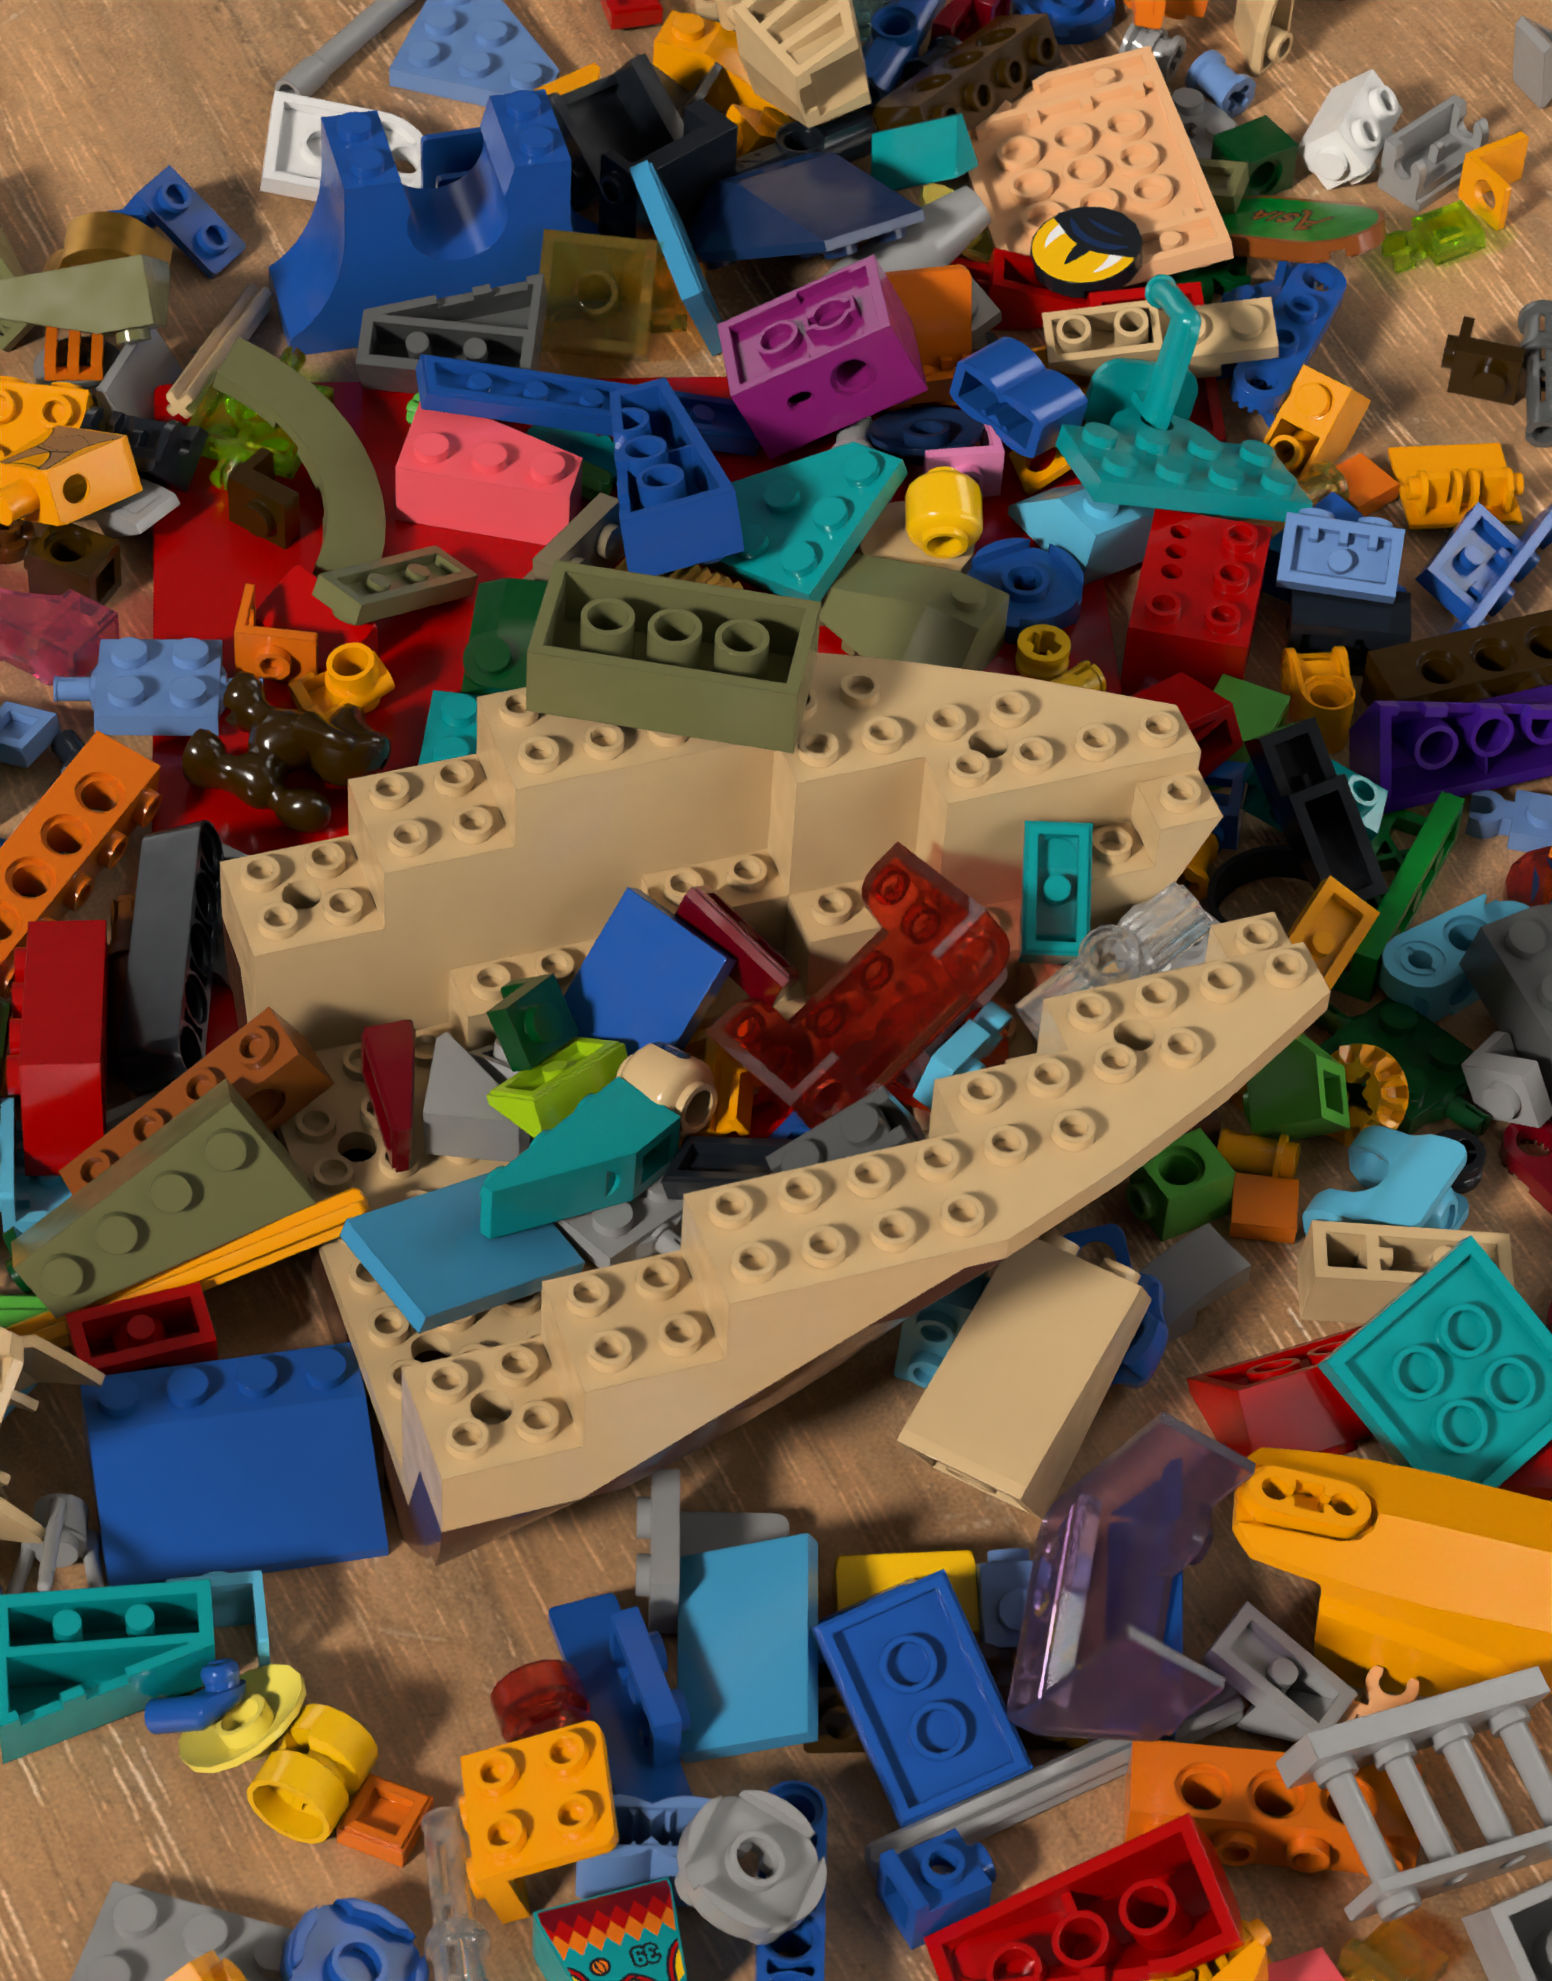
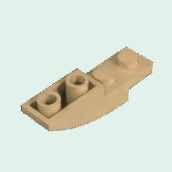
[1042,296,1279,378]

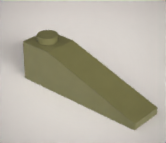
[0,254,170,345]
[819,553,1010,671]

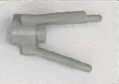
[5,1493,104,1594]

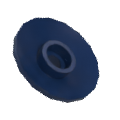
[868,406,985,467]

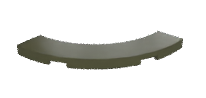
[213,337,386,578]

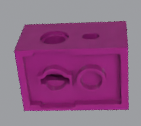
[717,254,928,460]

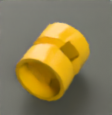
[247,1703,378,1844]

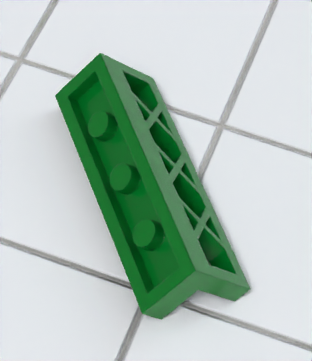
[1332,791,1465,1003]

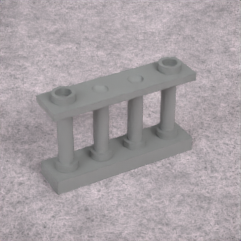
[1275,1666,1552,1922]

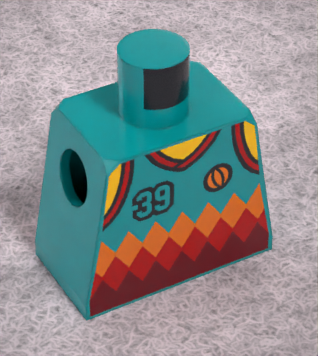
[532,1877,687,1981]

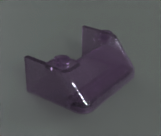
[1007,1411,1256,1742]

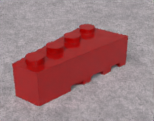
[7,920,109,1176]

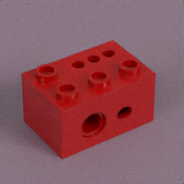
[1120,508,1273,696]

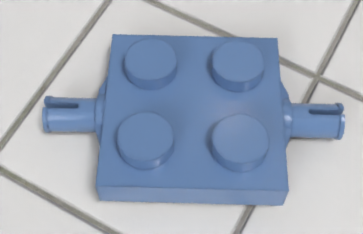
[53,637,264,736]

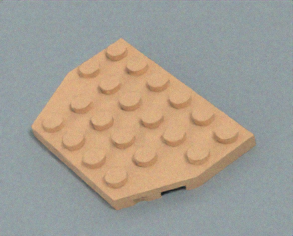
[965,46,1234,286]

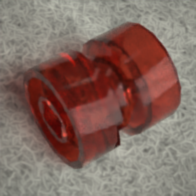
[490,1659,608,1756]

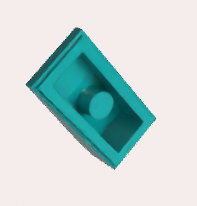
[1019,821,1093,965]

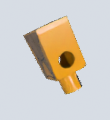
[0,425,143,526]

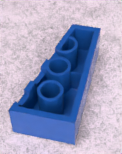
[609,377,745,576]

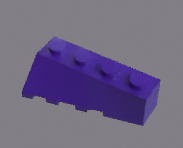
[1349,684,1552,814]

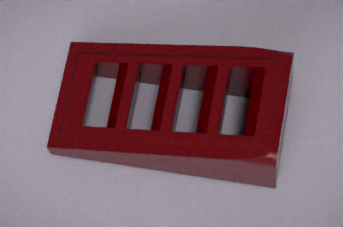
[361,1020,416,1173]

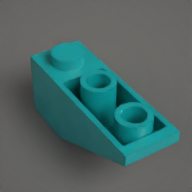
[480,1076,681,1239]

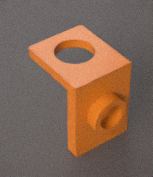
[234,584,319,682]

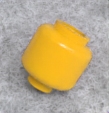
[905,466,983,559]

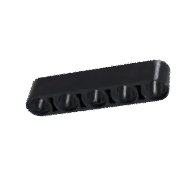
[119,820,224,1093]

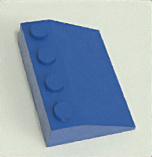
[80,1342,389,1587]

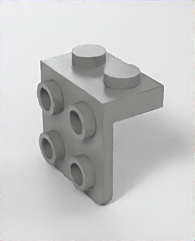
[635,1469,789,1634]

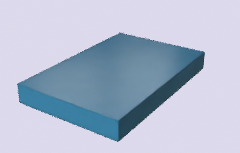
[629,160,722,356]
[340,1172,585,1334]
[677,1533,818,1763]

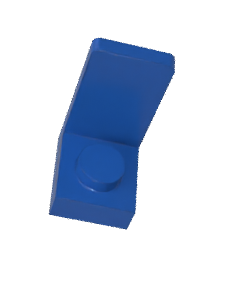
[123,165,246,279]

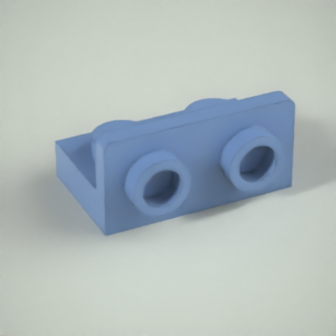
[1275,508,1406,604]

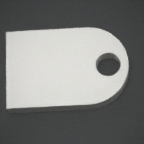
[260,91,423,202]

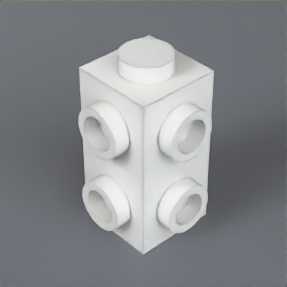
[1298,69,1403,190]

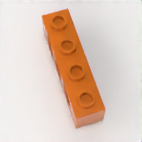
[1123,1738,1422,1878]

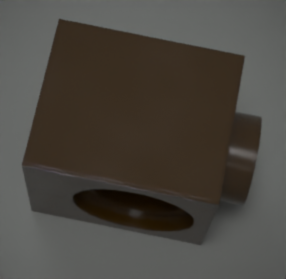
[24,523,122,621]

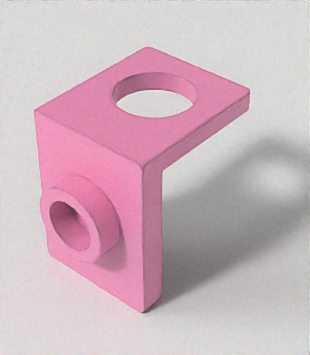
[923,424,1005,497]

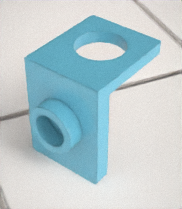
[165,1570,270,1667]

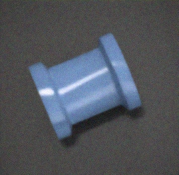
[1185,50,1256,119]

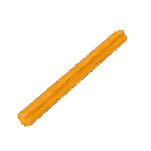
[5,1187,371,1349]

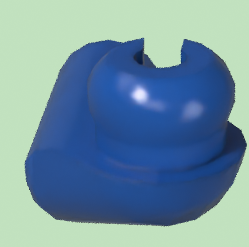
[144,1658,246,1735]

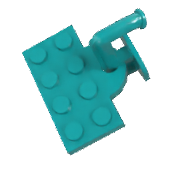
[1055,274,1313,522]

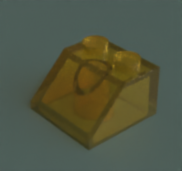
[539,229,658,363]

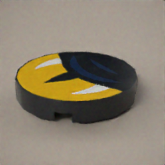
[1030,207,1143,298]

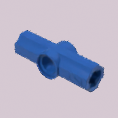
[861,0,947,111]

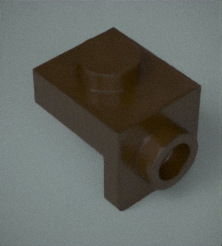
[1441,316,1526,406]
[227,447,300,550]

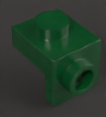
[486,973,580,1072]

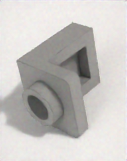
[1461,1031,1552,1128]

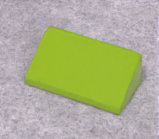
[486,1036,628,1138]

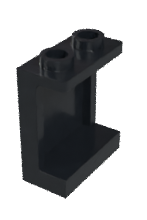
[547,53,684,212]
[598,99,738,267]

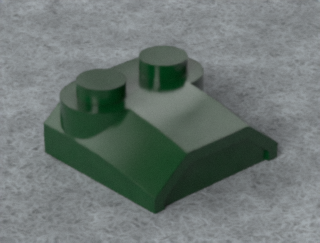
[461,578,548,695]

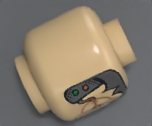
[616,1041,718,1140]

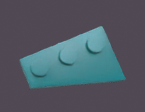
[0,1579,215,1764]

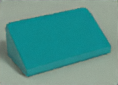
[871,113,979,191]

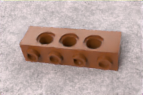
[58,1007,335,1195]

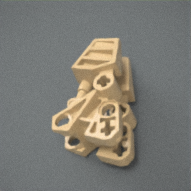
[695,0,871,128]

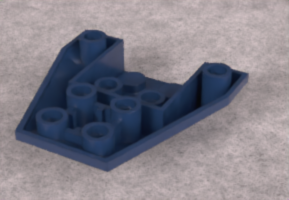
[687,152,925,270]

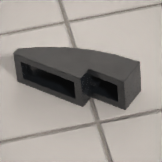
[1244,716,1388,901]

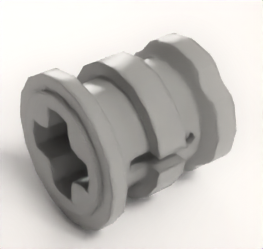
[1119,22,1187,83]

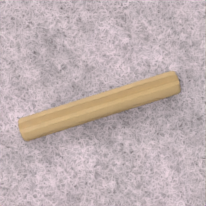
[166,283,272,419]

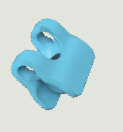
[1302,1125,1469,1235]

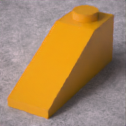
[653,10,798,122]

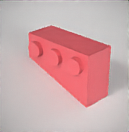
[395,402,583,545]

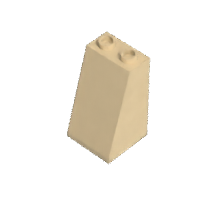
[897,1231,1152,1521]

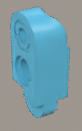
[1376,893,1530,1022]

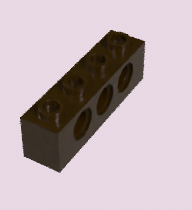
[870,13,1063,132]
[1360,610,1552,708]

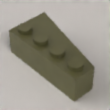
[11,1078,316,1319]

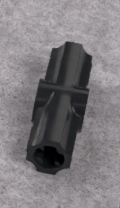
[735,108,876,175]

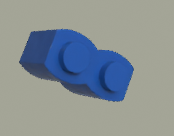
[949,336,1089,458]

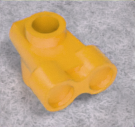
[287,642,395,720]

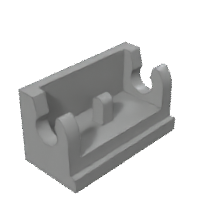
[1377,94,1489,212]

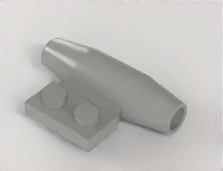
[821,186,1002,342]

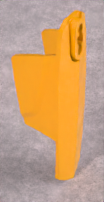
[1232,1447,1552,1699]

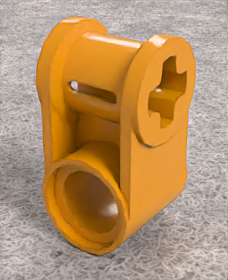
[1280,646,1355,754]

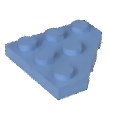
[389,0,560,107]

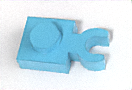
[913,1000,1013,1110]

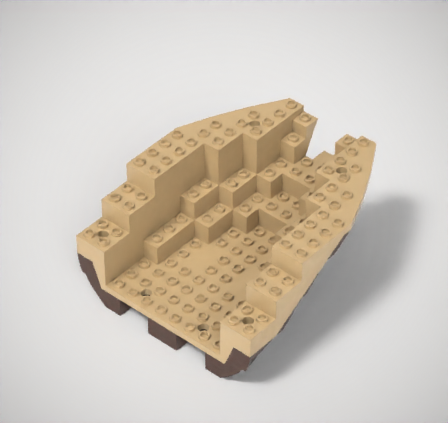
[220,653,1331,1566]

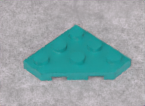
[700,442,908,602]

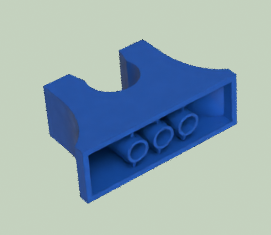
[268,89,623,357]

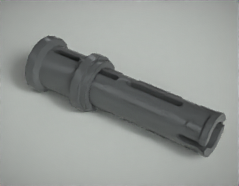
[1518,300,1552,448]

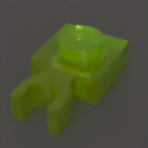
[1381,200,1486,274]

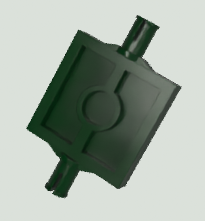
[1313,997,1492,1138]

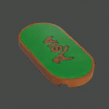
[1220,196,1386,263]

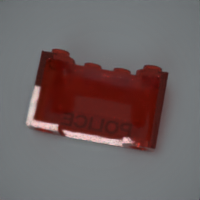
[705,842,1010,1129]

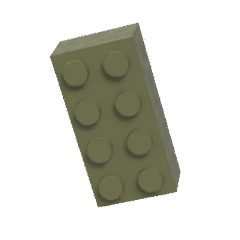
[526,560,821,754]

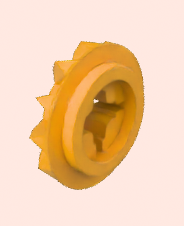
[1324,1044,1409,1146]

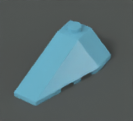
[1007,484,1248,586]

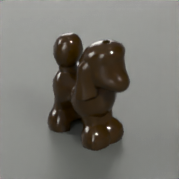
[182,671,391,834]

